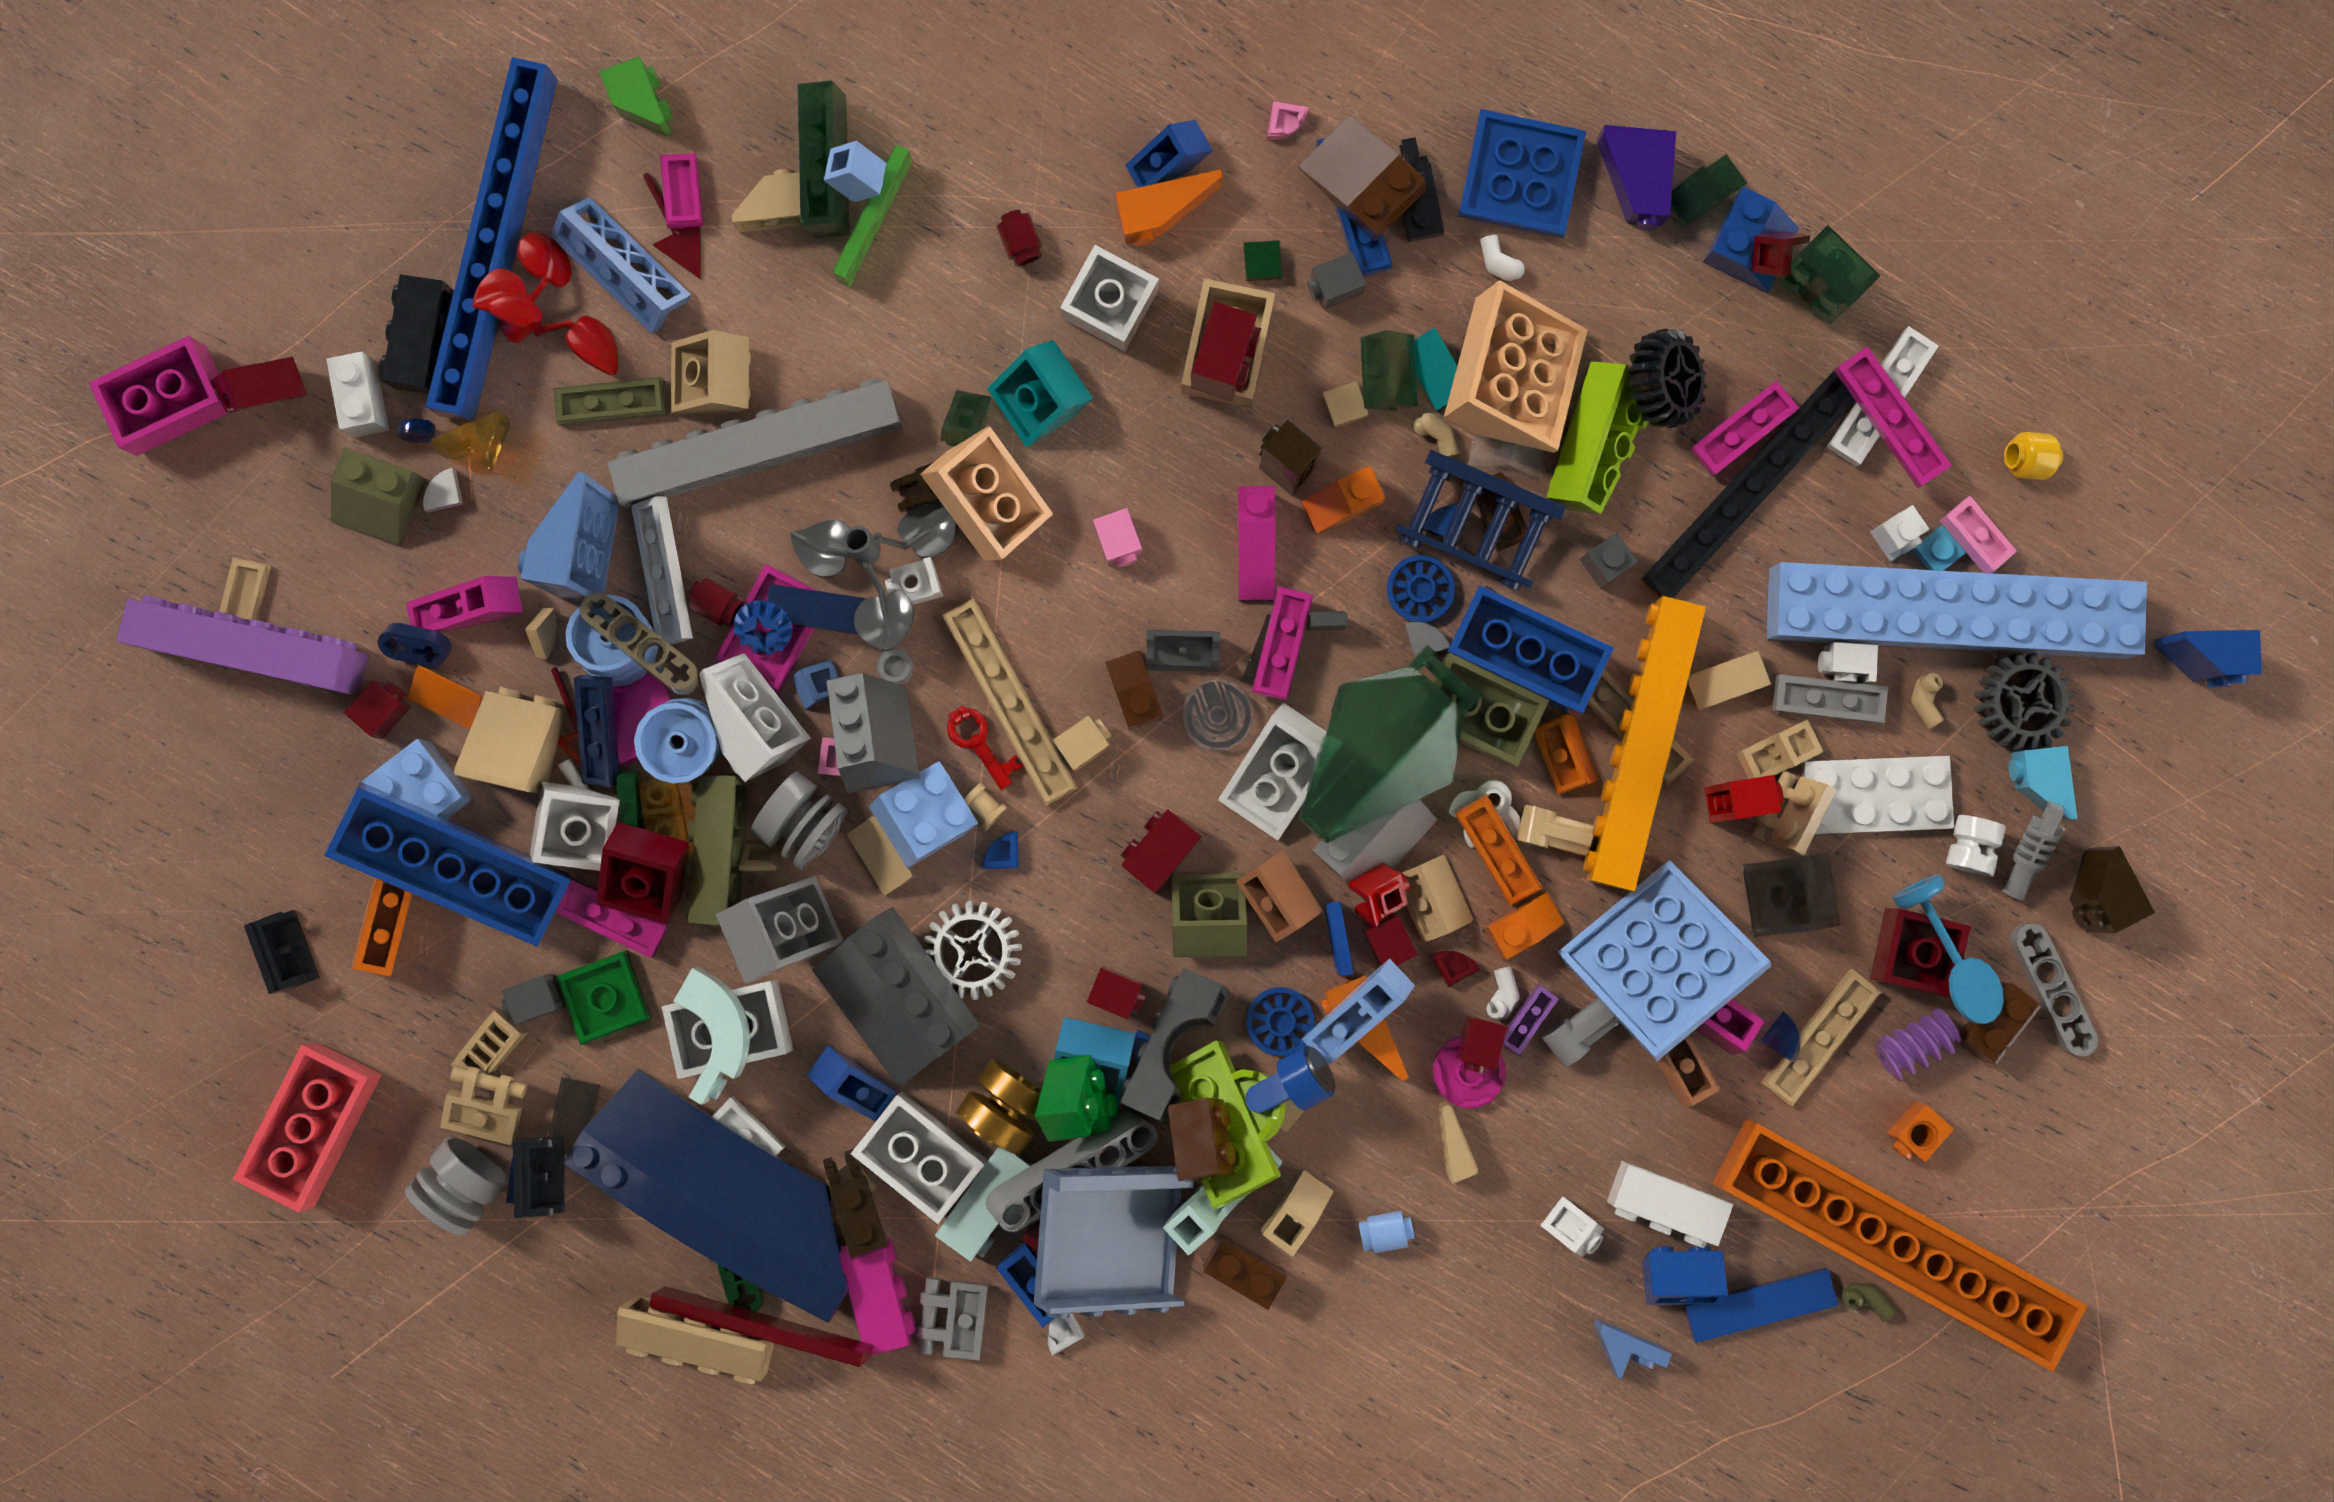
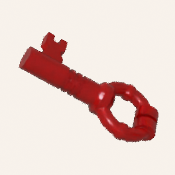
[947,705,1023,791]

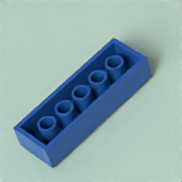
[324,781,571,947]

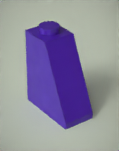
[1597,125,1676,230]

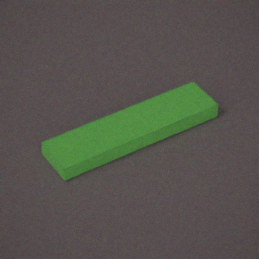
[833,145,912,288]

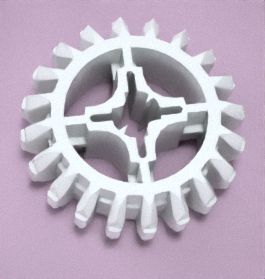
[924,901,1022,1000]

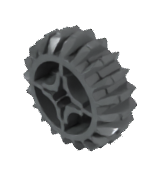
[1973,652,2077,750]

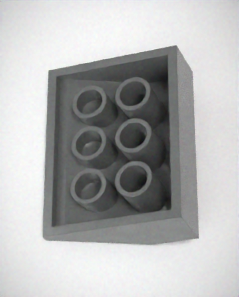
[812,907,981,1087]

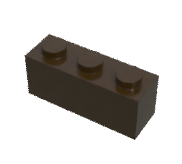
[1259,419,1322,496]

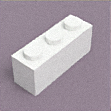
[1607,1161,1734,1248]

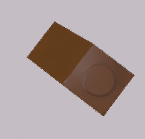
[1105,650,1163,730]

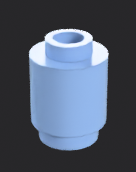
[1359,1210,1415,1254]

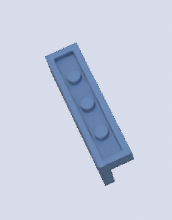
[550,197,691,334]

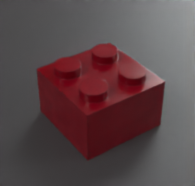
[1191,301,1262,402]
[596,822,689,924]
[1870,908,1971,998]

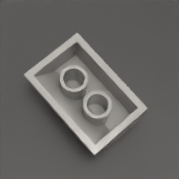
[1310,769,1438,900]

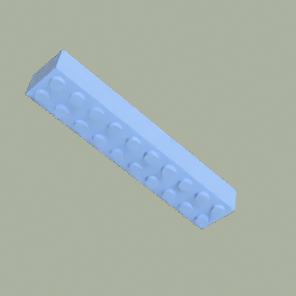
[1767,562,2147,659]

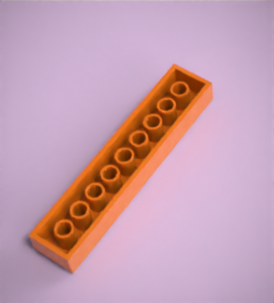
[1712,1119,2088,1372]

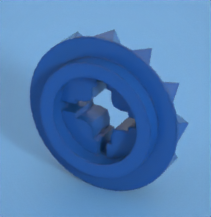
[734,600,793,656]

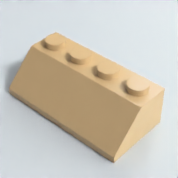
[616,1295,775,1384]

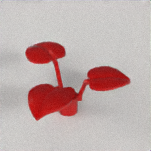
[472,231,618,376]

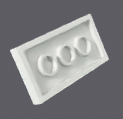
[1801,756,1954,834]

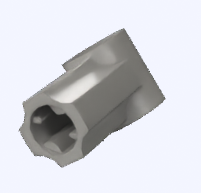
[1542,998,1620,1067]

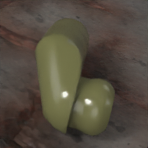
[1842,1283,1897,1321]

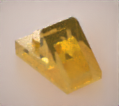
[431,411,511,470]

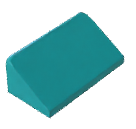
[1401,327,1457,412]

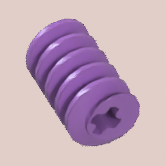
[1874,1009,1961,1082]

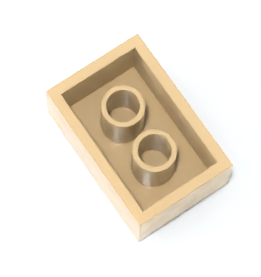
[1181,278,1275,408]

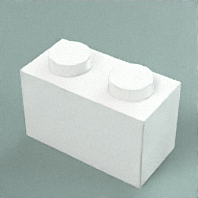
[326,352,389,438]

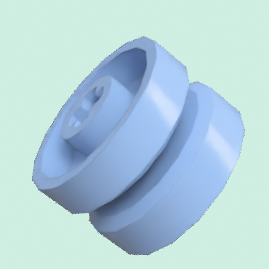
[565,594,658,687]
[634,697,722,784]

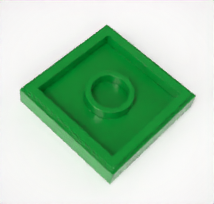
[556,950,652,1045]

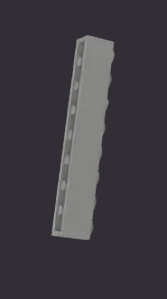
[607,378,903,510]

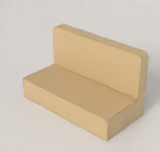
[1402,855,1473,943]

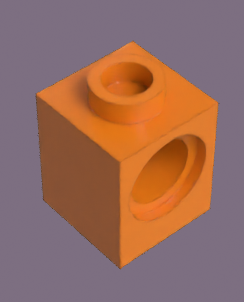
[1886,1101,1954,1162]

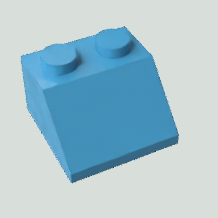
[1054,1017,1136,1113]

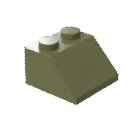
[331,447,426,546]
[1172,873,1247,957]

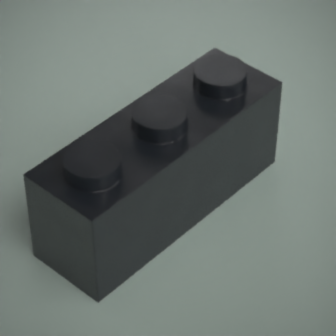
[379,274,453,394]

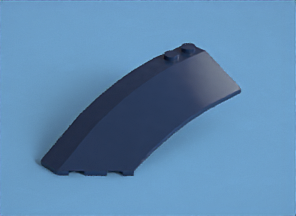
[563,1069,849,1322]

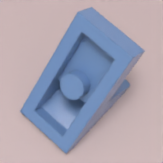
[1593,1318,1672,1380]

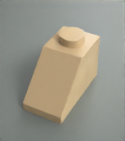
[731,169,810,232]

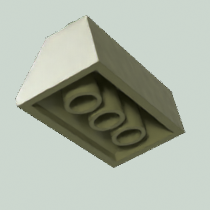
[683,776,748,926]

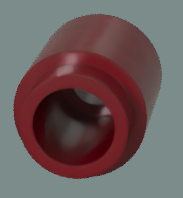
[996,209,1042,267]
[686,577,744,627]

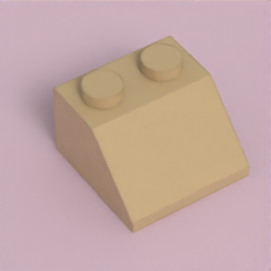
[671,330,751,414]

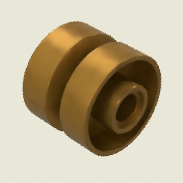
[956,1058,1042,1155]

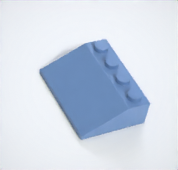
[518,472,620,602]

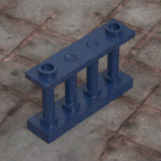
[1395,449,1566,591]

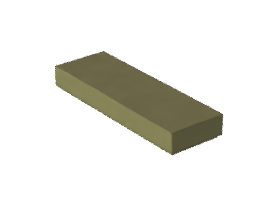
[553,377,667,426]

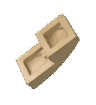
[1688,650,1772,710]
[1736,719,1824,779]

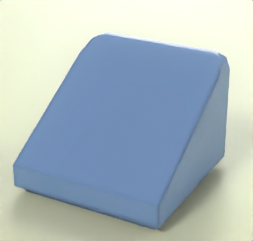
[792,660,839,709]

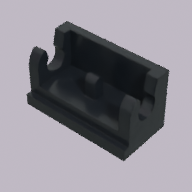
[244,910,320,994]
[513,1136,565,1218]

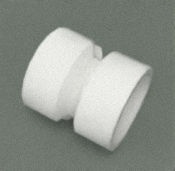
[1945,815,2006,877]

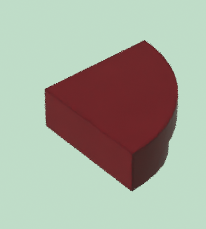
[1430,950,1481,987]

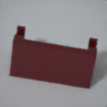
[212,356,307,413]

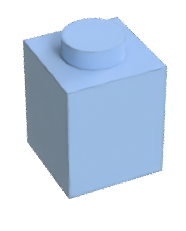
[824,140,886,202]

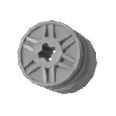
[750,771,848,870]
[404,1136,509,1236]

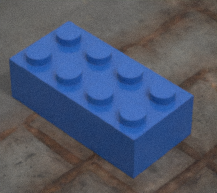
[1447,585,1614,719]

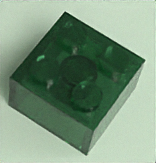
[1780,225,1881,324]

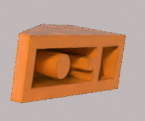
[1115,169,1223,246]
[1320,974,1409,1081]

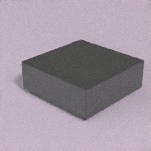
[1308,611,1347,630]

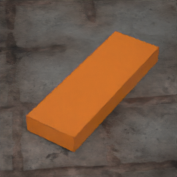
[1455,793,1542,906]

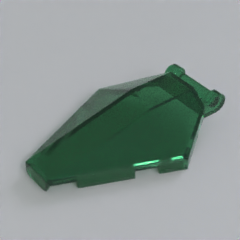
[1298,645,1482,843]

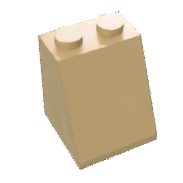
[453,687,566,794]

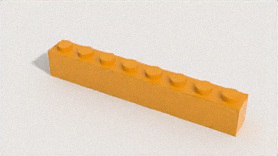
[1583,596,1706,892]

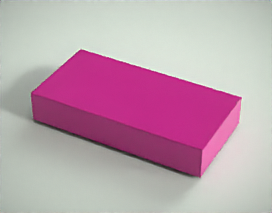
[660,153,704,229]

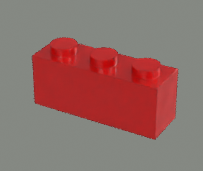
[1704,775,1784,823]

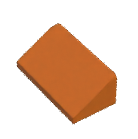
[407,665,484,730]
[1534,714,1598,795]

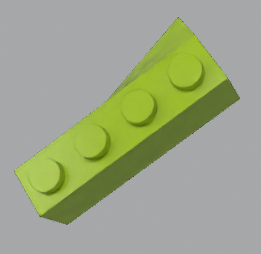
[1546,361,1649,514]

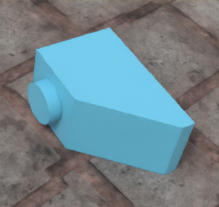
[2009,746,2078,820]

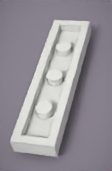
[1827,326,1939,467]
[631,496,693,647]

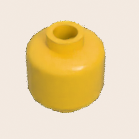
[2004,432,2063,480]

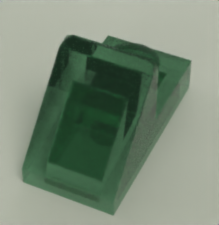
[1671,154,1747,226]
[941,390,992,447]

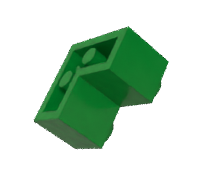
[1035,1055,1118,1141]

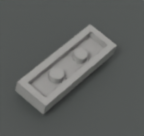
[1772,674,1888,724]

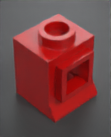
[1348,863,1410,926]

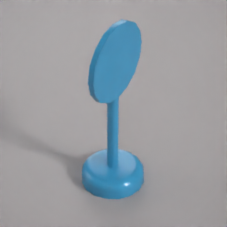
[1892,874,2004,1024]

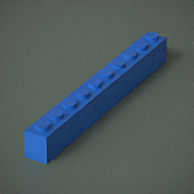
[426,57,558,424]

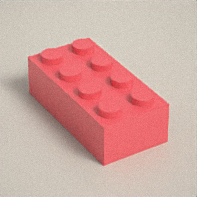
[232,1042,382,1213]

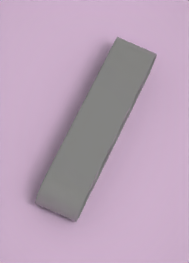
[986,1109,1158,1232]

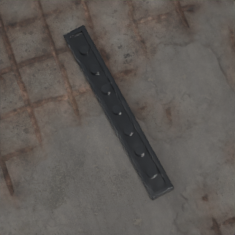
[1641,370,1856,598]

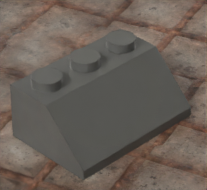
[827,673,920,793]

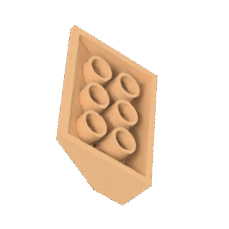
[1444,280,1588,453]

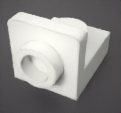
[1540,1196,1604,1257]

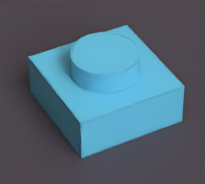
[1912,525,1966,571]

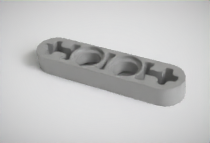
[2010,923,2098,1057]

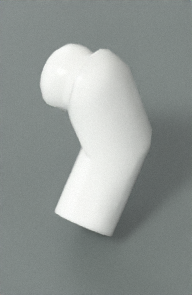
[1480,235,1525,281]
[1486,966,1520,1020]

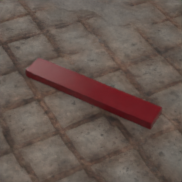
[649,1286,874,1367]

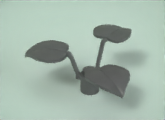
[790,500,957,651]

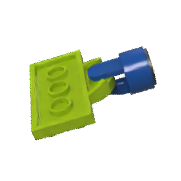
[1170,1040,1336,1209]

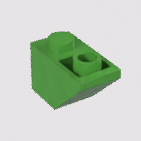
[599,56,674,136]

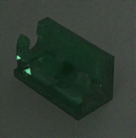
[1360,330,1418,411]

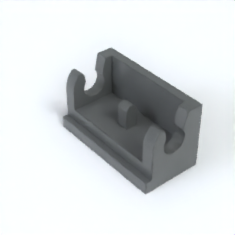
[1146,630,1220,672]

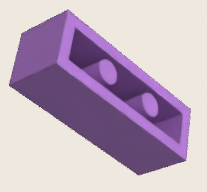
[1503,985,1559,1055]

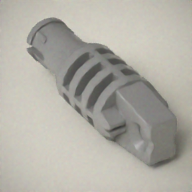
[2002,801,2065,900]

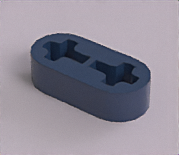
[377,623,452,668]

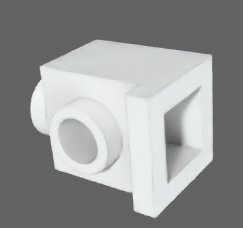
[1870,505,1929,561]
[885,557,943,605]
[1818,642,1878,684]

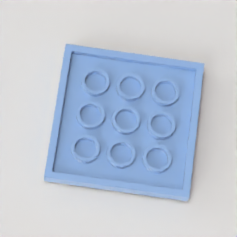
[1557,860,1771,1062]

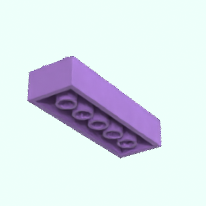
[116,595,369,696]

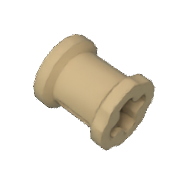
[964,783,1007,831]

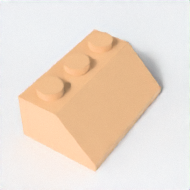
[920,426,1053,560]

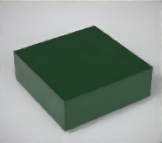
[1243,240,1282,281]

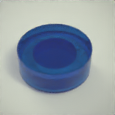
[398,418,436,443]

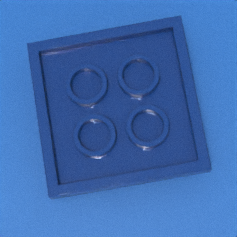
[1458,109,1586,238]

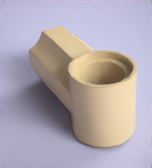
[1516,805,1594,856]

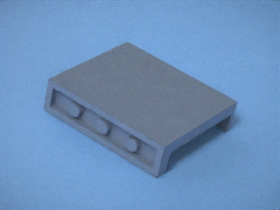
[1034,1165,1194,1319]

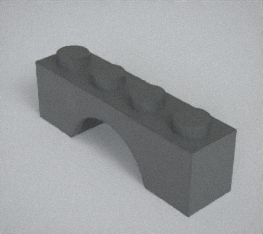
[1120,968,1230,1127]

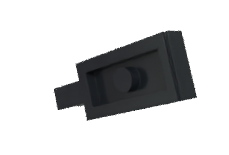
[1399,137,1445,242]

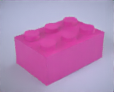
[88,336,230,456]

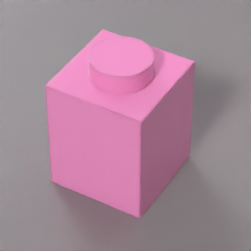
[1093,508,1142,568]

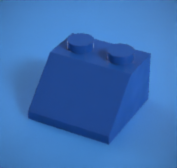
[1703,186,1799,293]
[2155,630,2262,688]

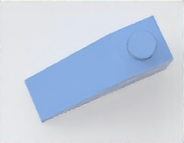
[1302,958,1415,1065]

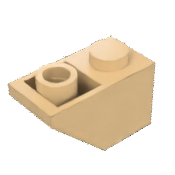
[1261,1169,1334,1257]

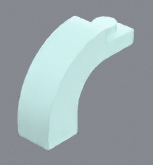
[674,967,750,1105]
[1163,1146,1283,1256]

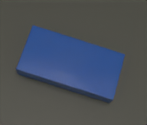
[1324,901,1354,976]

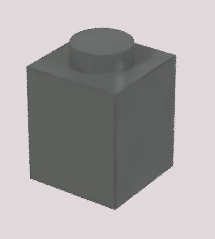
[1307,252,1366,310]
[1579,532,1638,588]
[501,974,565,1025]

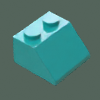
[987,339,1093,448]

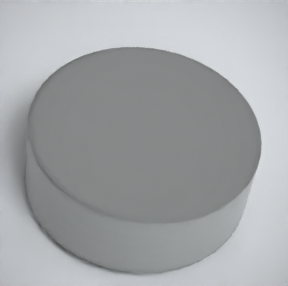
[876,648,914,685]

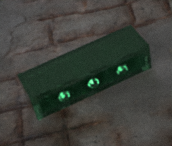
[797,80,850,238]

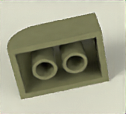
[1413,652,1549,767]

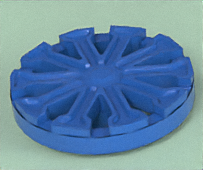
[1386,555,1455,623]
[1246,987,1315,1056]

